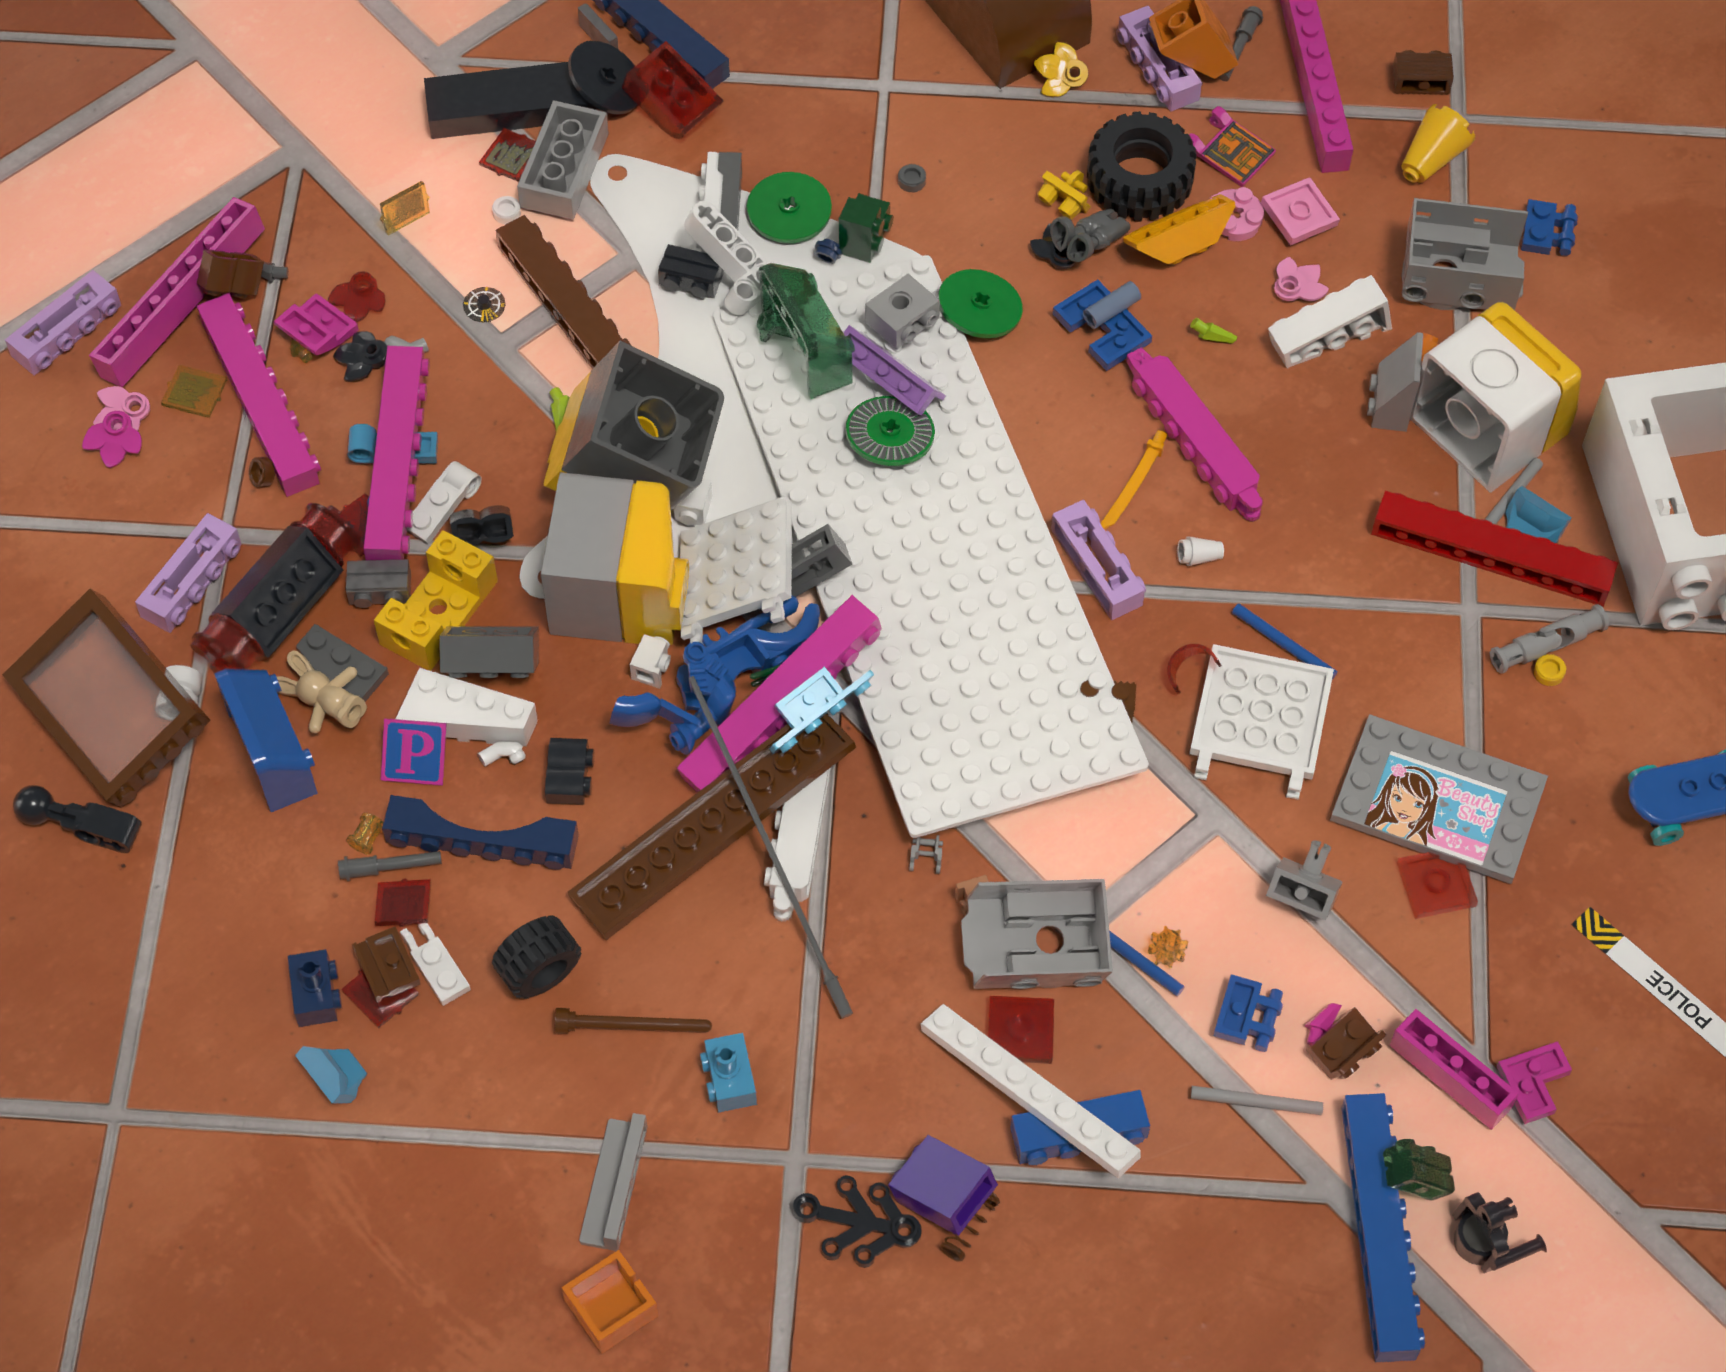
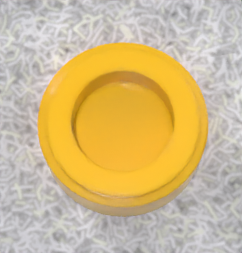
[1534,654,1566,686]

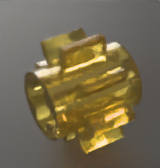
[1147,926,1189,968]

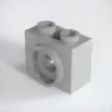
[865,273,940,349]

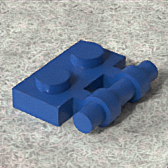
[1521,199,1578,256]
[1213,974,1283,1052]

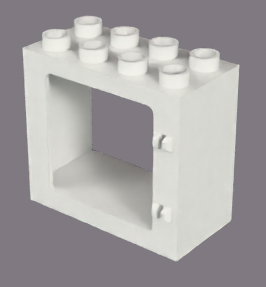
[1582,362,1726,630]

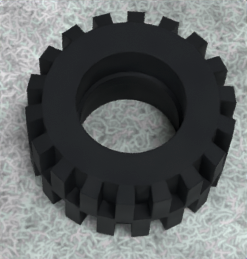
[492,915,582,999]

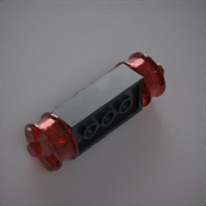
[190,503,361,673]

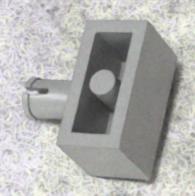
[1266,840,1343,920]

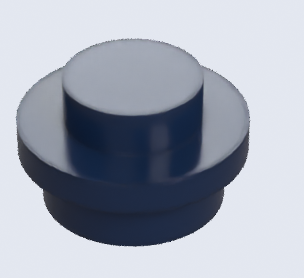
[814,239,842,264]

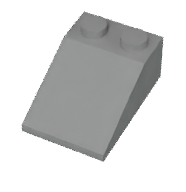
[1367,332,1423,432]

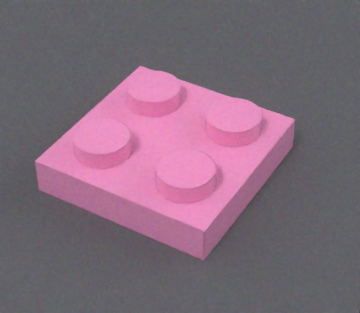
[1261,177,1340,245]

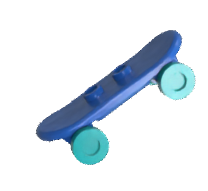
[1628,749,1726,846]

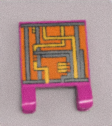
[1189,106,1276,187]

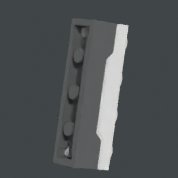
[696,152,742,253]

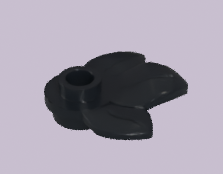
[1030,223,1076,269]
[333,331,387,382]

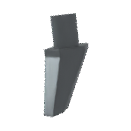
[261,262,289,281]

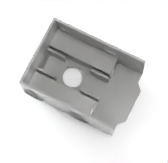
[1402,198,1528,310]
[961,879,1113,989]

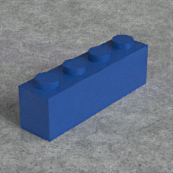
[1010,1090,1150,1165]

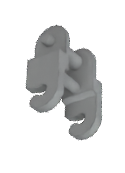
[909,835,943,874]

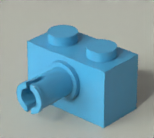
[700,1033,757,1113]

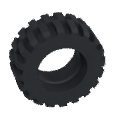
[1087,111,1197,221]

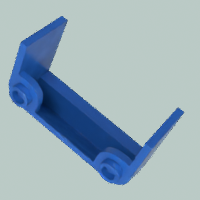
[214,669,318,812]

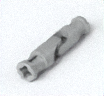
[1490,604,1610,674]

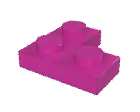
[1496,1041,1572,1124]

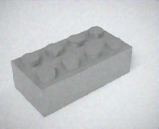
[517,100,609,220]

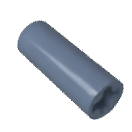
[1083,281,1141,329]

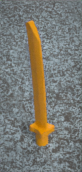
[1100,430,1167,530]

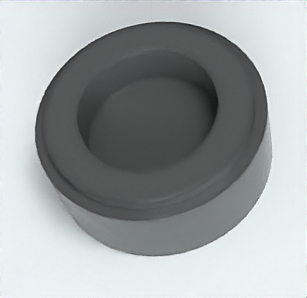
[898,164,926,192]

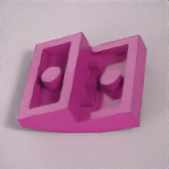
[274,293,359,355]

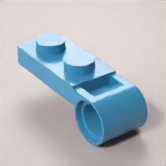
[348,424,438,463]

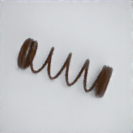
[940,1192,1000,1262]

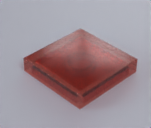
[1397,852,1478,919]
[988,996,1055,1064]

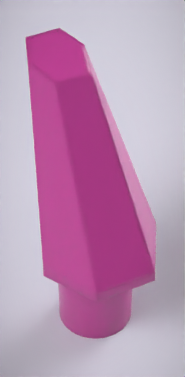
[1305,1003,1342,1045]

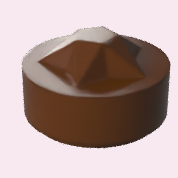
[249,457,274,487]

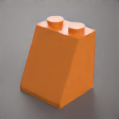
[1149,0,1239,79]

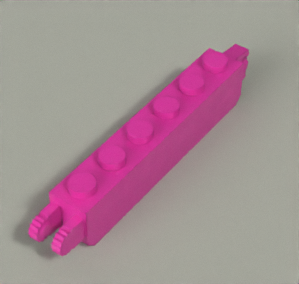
[1126,347,1263,522]

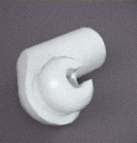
[477,741,526,766]

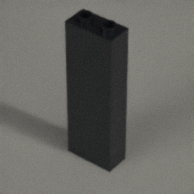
[424,62,598,139]

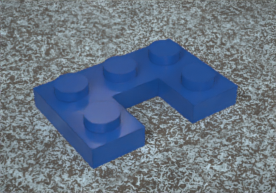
[1052,279,1152,371]

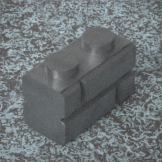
[346,559,411,608]

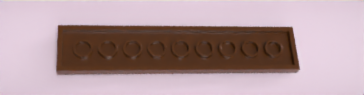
[568,713,856,940]

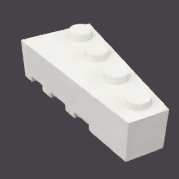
[1268,275,1392,368]
[396,668,538,747]

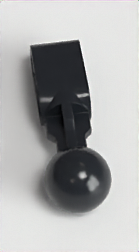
[13,785,142,853]

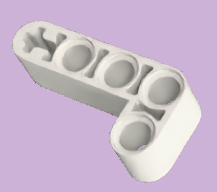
[684,201,777,315]

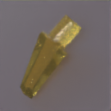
[290,338,313,363]

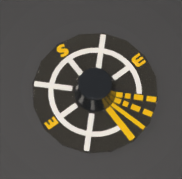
[463,287,506,323]

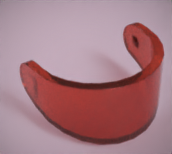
[1167,644,1222,694]

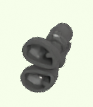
[1050,208,1130,262]

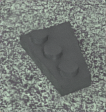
[296,624,389,702]

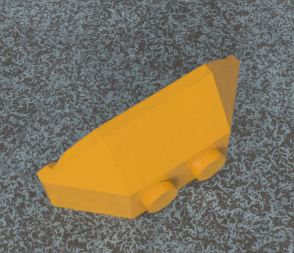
[1123,194,1235,264]

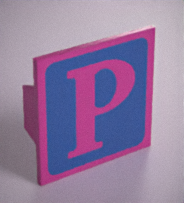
[381,718,447,785]

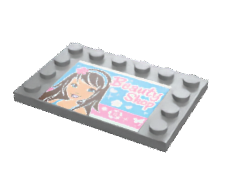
[1330,714,1548,884]

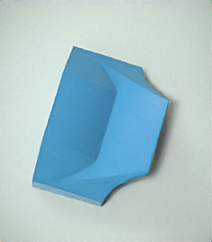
[1505,486,1572,543]
[295,1046,367,1103]

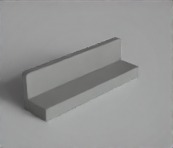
[579,1113,648,1251]

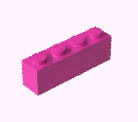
[1389,1009,1519,1130]

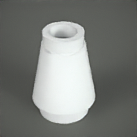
[1177,536,1224,566]

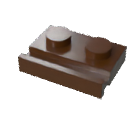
[352,926,420,1002]

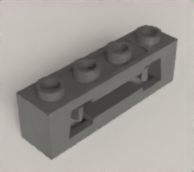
[741,524,852,621]

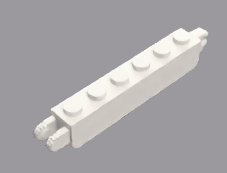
[764,768,831,922]

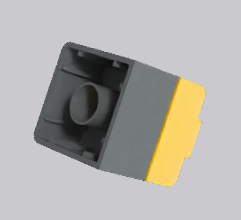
[543,340,724,511]

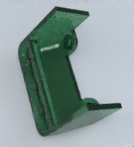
[759,263,855,400]

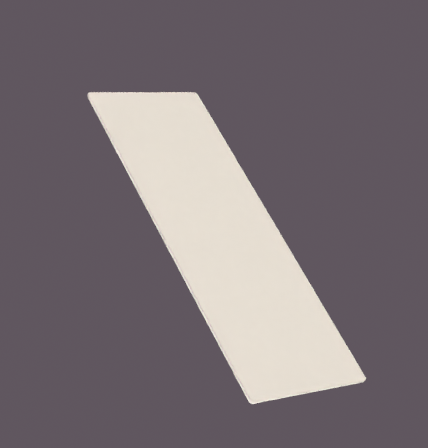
[713,255,1149,838]

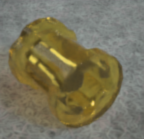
[346,813,384,855]

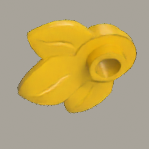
[1034,42,1088,97]

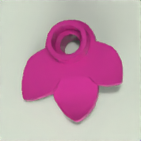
[82,411,142,468]

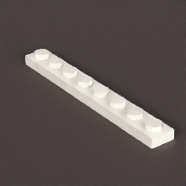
[921,1004,1141,1179]

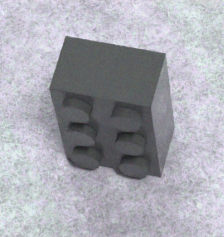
[440,626,539,678]

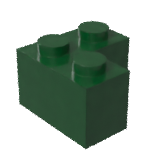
[839,193,894,263]

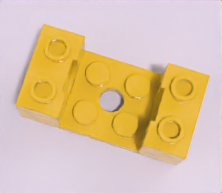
[374,530,498,671]

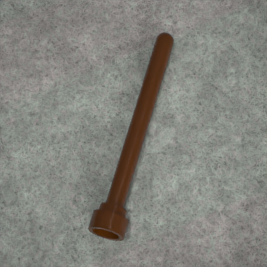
[555,1008,712,1034]

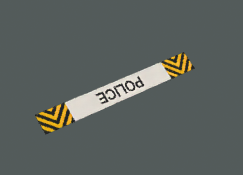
[1571,907,1726,1057]

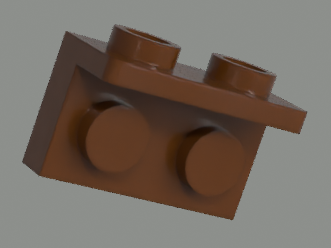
[1306,1007,1387,1080]

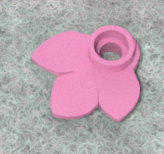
[1274,257,1329,301]
[93,386,150,431]

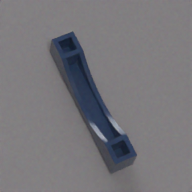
[382,795,579,870]

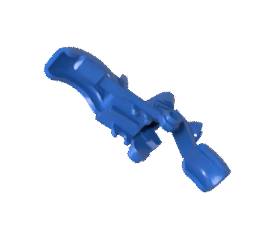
[609,595,820,755]

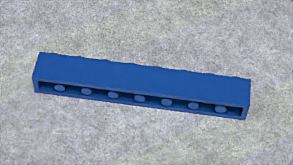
[1341,1093,1425,1363]

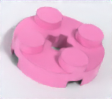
[1210,187,1264,241]

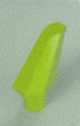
[1190,318,1238,344]
[549,387,570,431]

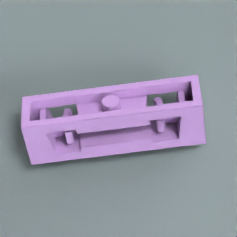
[1116,6,1202,112]
[5,270,122,375]
[1051,500,1146,620]
[135,513,242,633]

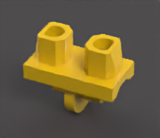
[1038,170,1091,220]

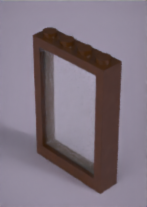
[2,588,211,808]

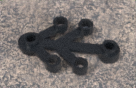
[793,1175,922,1268]

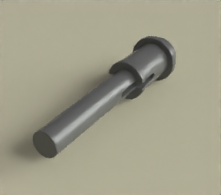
[1219,6,1263,81]
[338,851,442,882]

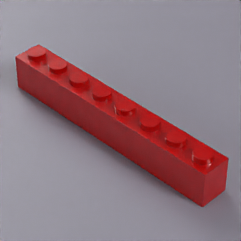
[1371,490,1618,607]

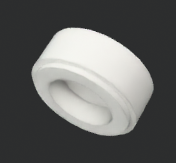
[492,196,521,225]

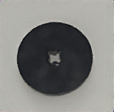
[568,41,643,114]

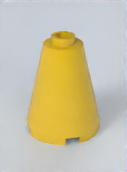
[1401,104,1475,183]

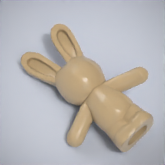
[276,651,367,733]

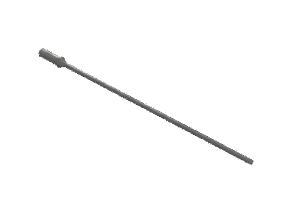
[689,676,853,1019]

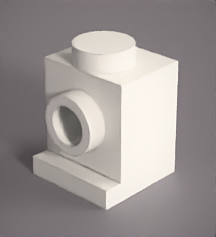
[630,634,671,689]

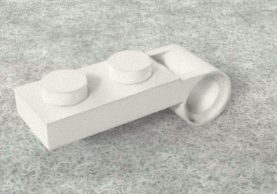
[407,461,482,545]

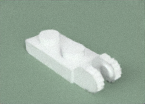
[400,918,471,1006]

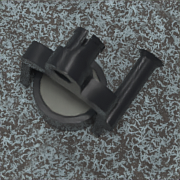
[1452,1192,1547,1274]

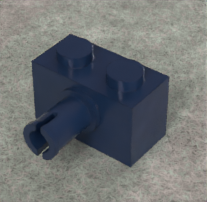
[288,949,342,1027]

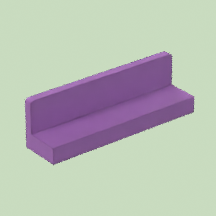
[832,325,946,416]

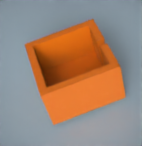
[561,1250,659,1354]

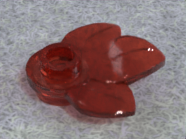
[328,271,386,322]

